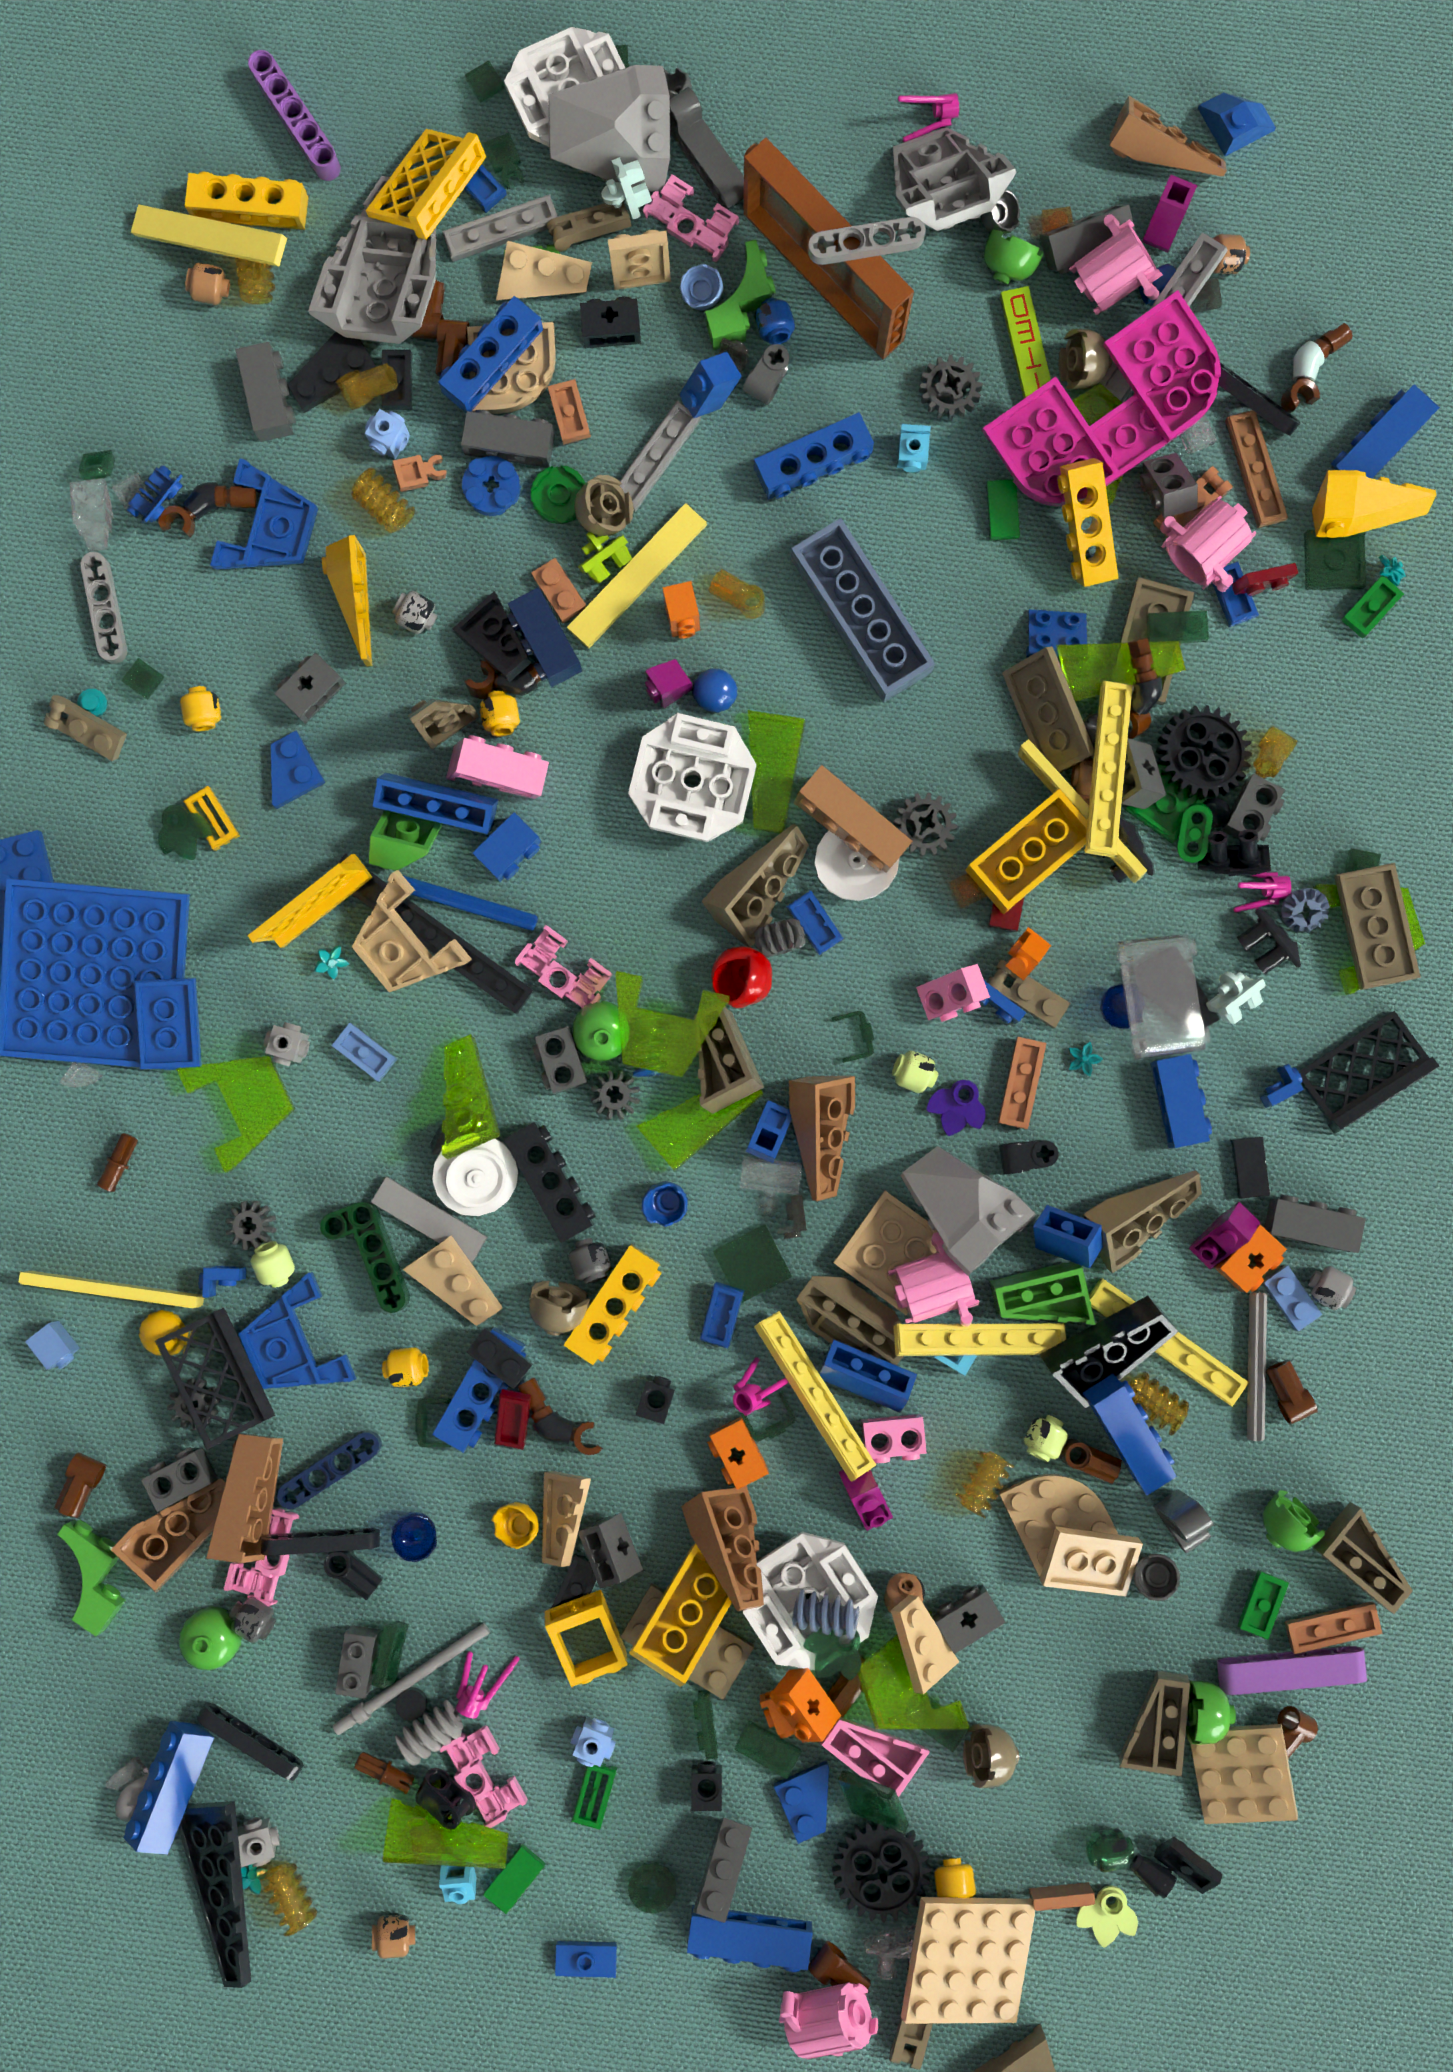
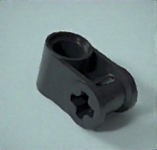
[999,1140,1059,1175]
[415,1768,476,1830]

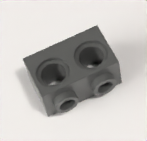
[1139,452,1198,518]
[1221,773,1285,842]
[532,1026,588,1094]
[141,1447,218,1512]
[335,1625,381,1699]

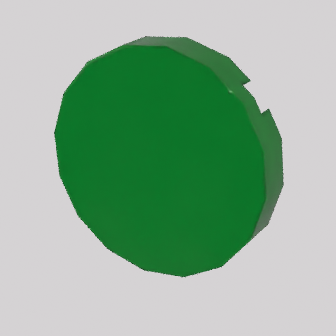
[531,465,585,524]

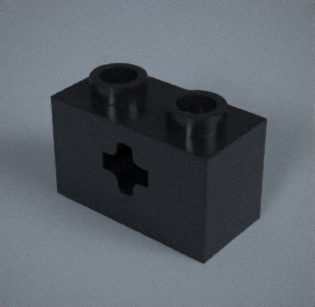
[580,296,641,348]

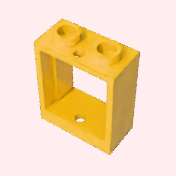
[545,1590,628,1687]

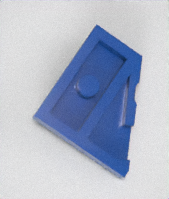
[271,731,326,809]
[774,1760,829,1844]

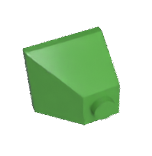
[369,810,443,870]

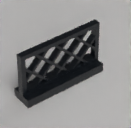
[1299,1011,1439,1135]
[155,1308,275,1450]

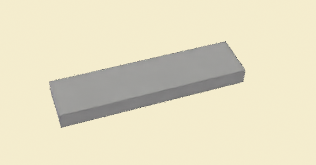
[442,194,558,262]
[620,401,701,512]
[371,1177,488,1263]

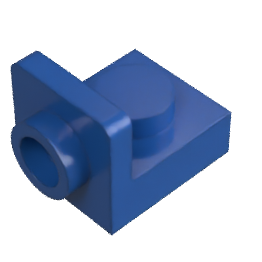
[1260,1064,1304,1108]
[198,1266,246,1298]

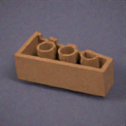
[794,765,913,873]
[206,1434,284,1563]

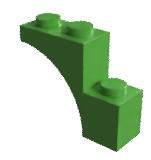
[705,239,775,350]
[57,1520,126,1637]

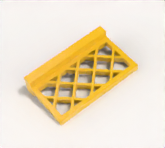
[365,129,486,240]
[248,854,373,948]

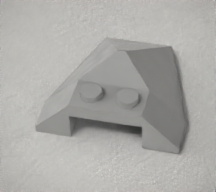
[548,65,670,192]
[893,127,1016,231]
[900,1146,1038,1276]

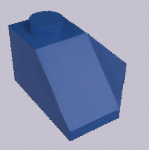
[1198,92,1276,156]

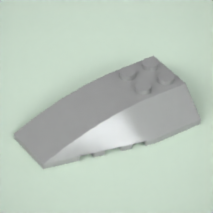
[308,176,436,344]

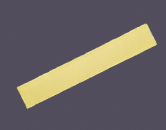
[131,204,287,267]
[567,503,707,649]
[1085,681,1132,858]
[1018,739,1147,883]
[18,1271,204,1308]
[1089,1278,1249,1407]
[754,1311,876,1482]
[893,1323,1066,1356]

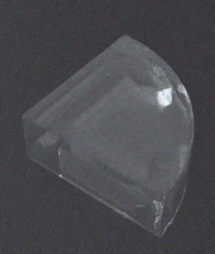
[59,1062,103,1088]

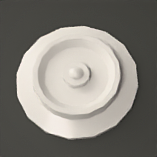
[815,831,900,901]
[432,1134,518,1216]

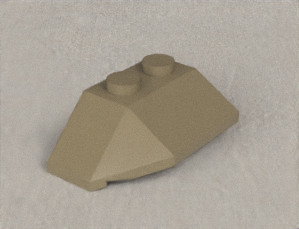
[796,1276,904,1366]

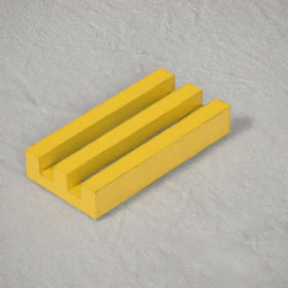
[183,786,240,851]

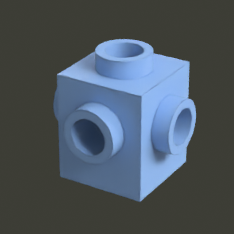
[365,409,410,460]
[570,1717,616,1767]

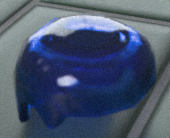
[1100,983,1146,1029]
[391,1512,437,1562]

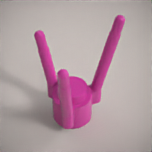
[898,93,959,142]
[1233,872,1291,913]
[733,1357,789,1416]
[456,1651,520,1719]

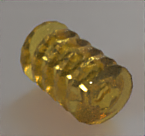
[235,258,276,304]
[351,467,415,533]
[1129,1371,1189,1436]
[955,1451,1015,1519]
[258,1862,318,1937]

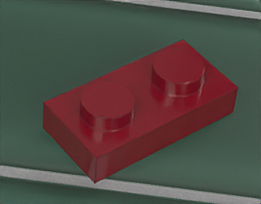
[1231,563,1299,596]

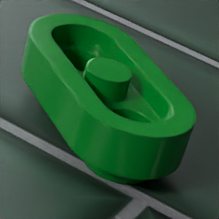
[1177,803,1213,863]

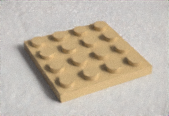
[901,1897,1035,2024]

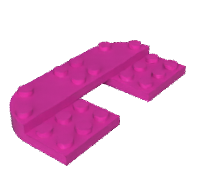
[982,290,1221,506]

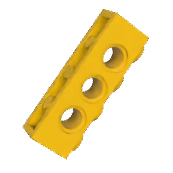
[185,171,308,230]
[1057,458,1118,587]
[564,1244,662,1365]

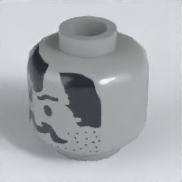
[392,591,438,634]
[1308,1266,1356,1310]

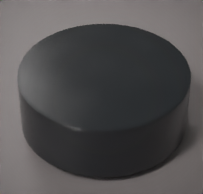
[1199,798,1230,828]
[396,1687,427,1721]

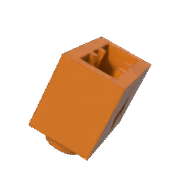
[662,581,700,639]
[1214,1225,1287,1293]
[707,1416,769,1490]
[769,1668,842,1743]

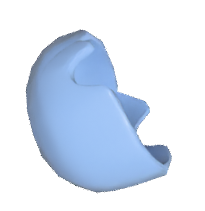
[680,264,724,311]

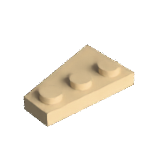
[496,241,592,301]
[402,1235,503,1326]
[542,1471,591,1567]
[891,1595,959,1694]

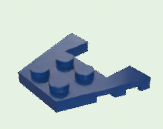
[210,458,318,570]
[239,1272,356,1389]

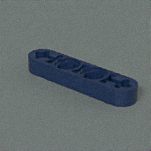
[277,1431,382,1509]

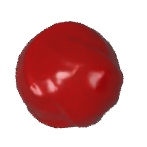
[711,946,772,1008]

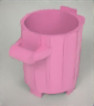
[1069,214,1163,315]
[1160,496,1256,592]
[888,1232,979,1327]
[779,1983,878,2059]

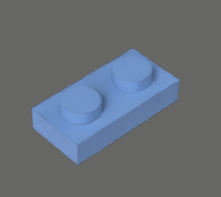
[332,1023,397,1082]
[1262,1265,1322,1331]

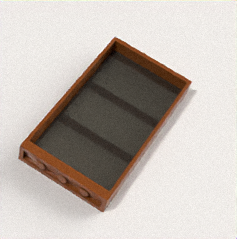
[744,138,914,360]

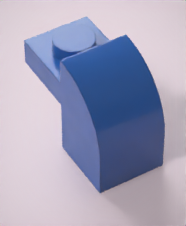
[746,1100,792,1164]

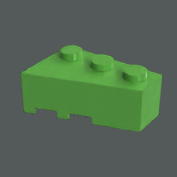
[989,1261,1096,1325]

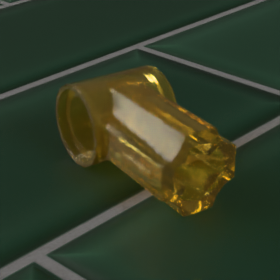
[336,363,398,410]
[708,569,766,619]
[1253,725,1298,778]

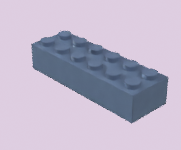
[790,518,935,703]

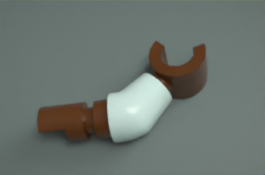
[1281,323,1353,413]

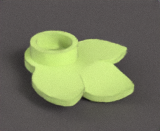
[1076,1885,1138,1948]

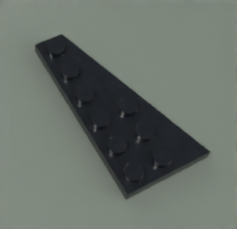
[178,1801,251,1988]

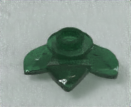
[158,805,213,860]
[803,1628,861,1681]

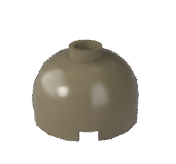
[1058,329,1112,389]
[574,475,634,536]
[529,1281,590,1336]
[963,1724,1019,1788]

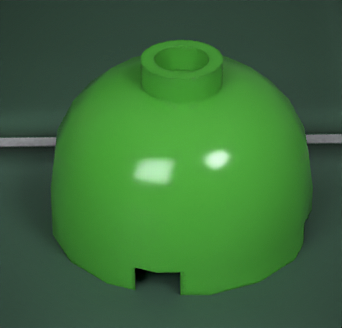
[984,229,1044,285]
[573,1001,631,1061]
[1262,1490,1325,1552]
[179,1606,242,1670]
[1186,1681,1236,1745]

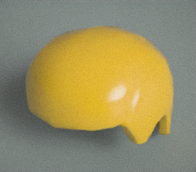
[139,1310,189,1356]
[491,1502,539,1549]

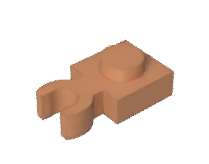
[392,455,447,492]

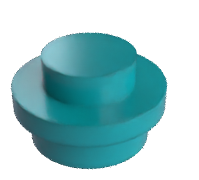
[77,689,107,717]

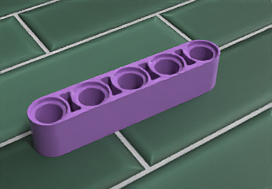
[248,50,341,181]
[1217,1646,1367,1695]

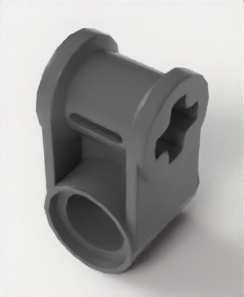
[742,344,789,405]

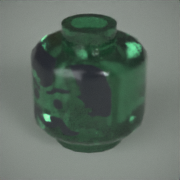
[1086,1828,1134,1873]

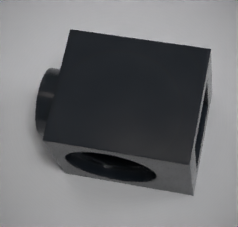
[636,1375,676,1425]
[691,1760,722,1811]

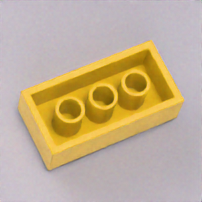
[965,789,1088,914]
[628,1543,732,1687]

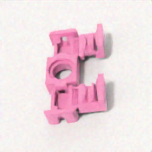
[643,174,739,262]
[515,925,613,1008]
[224,1508,299,1606]
[440,1725,528,1830]

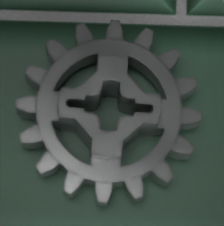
[919,355,983,421]
[893,792,958,857]

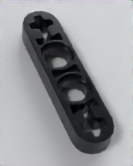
[1218,362,1300,436]
[261,1528,380,1556]
[197,1702,304,1781]

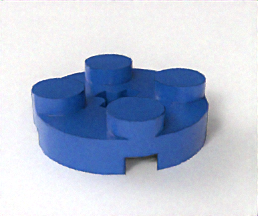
[462,456,521,516]

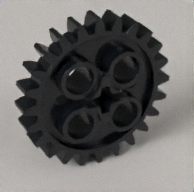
[1156,705,1252,800]
[832,1817,931,1923]

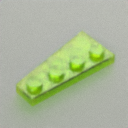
[1056,641,1186,702]
[442,1034,501,1159]
[636,1090,764,1171]
[382,1798,509,1869]

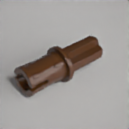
[96,1133,138,1192]
[354,1752,415,1794]

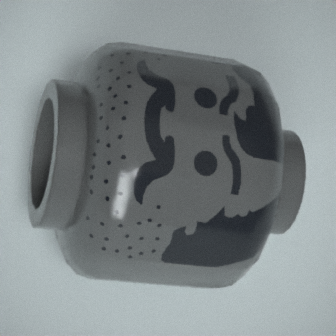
[568,1238,611,1284]
[229,1597,276,1643]

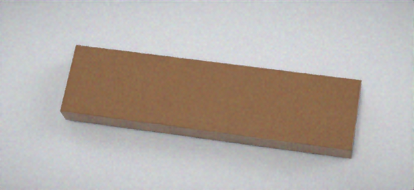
[1225,410,1288,528]

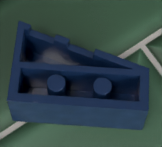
[507,587,583,688]

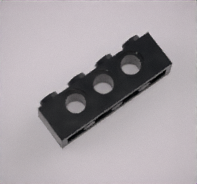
[503,1122,596,1243]

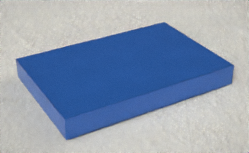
[133,978,202,1069]

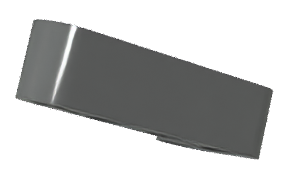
[670,87,744,209]
[1153,1489,1214,1554]

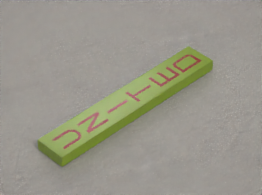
[1000,286,1051,399]

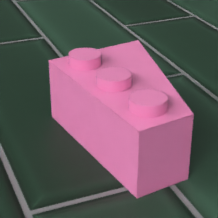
[446,735,549,799]
[819,1717,930,1803]

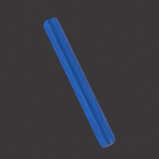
[404,876,538,931]

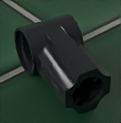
[324,1550,383,1600]

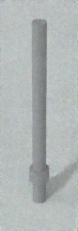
[333,1623,490,1735]

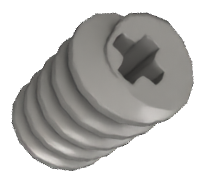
[395,1700,463,1766]

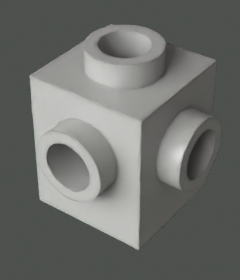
[264,1022,310,1066]
[237,1817,280,1867]

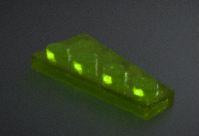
[748,710,806,834]

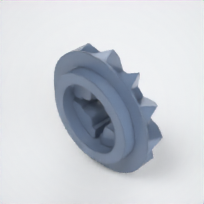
[1281,888,1330,933]

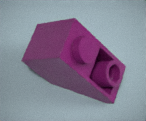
[1142,175,1197,253]
[644,659,692,709]
[1189,1202,1261,1269]
[838,1470,893,1531]

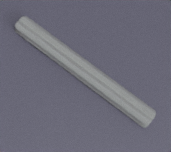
[1247,1292,1267,1441]

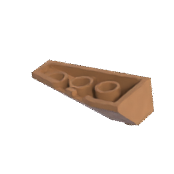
[1110,96,1227,176]
[789,1075,855,1201]
[111,1478,226,1593]
[681,1486,764,1611]

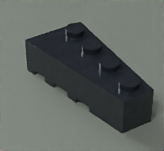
[1039,1296,1178,1408]

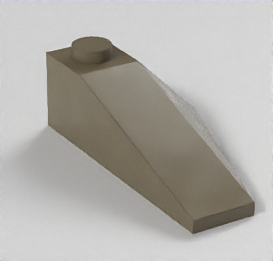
[407,699,479,749]
[702,824,809,947]
[1083,1170,1202,1273]

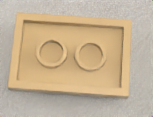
[608,230,671,290]
[1040,1526,1143,1597]

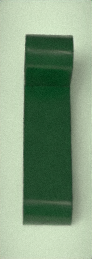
[320,1202,410,1313]

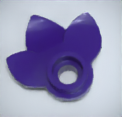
[927,1080,986,1136]

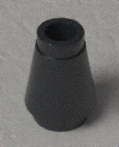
[1129,1853,1177,1899]

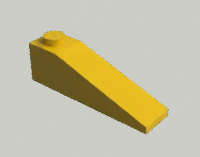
[1312,470,1436,538]
[322,535,372,666]

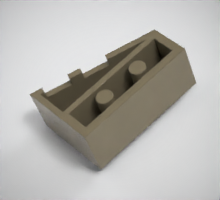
[694,1002,764,1114]
[1313,1502,1413,1614]
[1119,1671,1190,1777]
[973,2024,1056,2072]

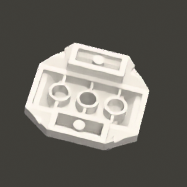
[504,27,625,147]
[628,713,757,842]
[743,1532,878,1671]

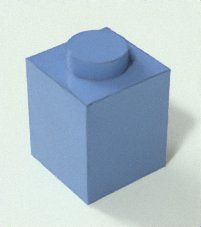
[25,1321,80,1370]

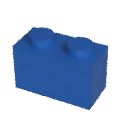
[679,352,742,418]
[473,812,542,882]
[1033,1205,1103,1269]

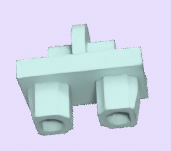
[601,157,652,219]
[1206,971,1266,1024]

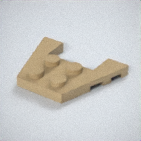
[352,870,472,992]

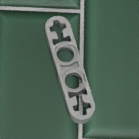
[808,217,925,265]
[81,552,127,664]

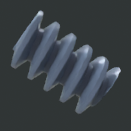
[792,1589,859,1640]

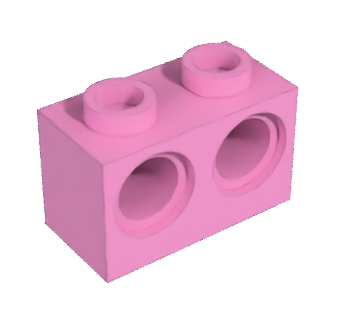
[916,964,990,1022]
[861,1414,927,1463]

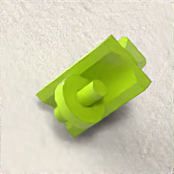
[577,532,632,584]

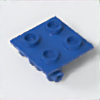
[127,465,183,524]
[1026,609,1088,665]

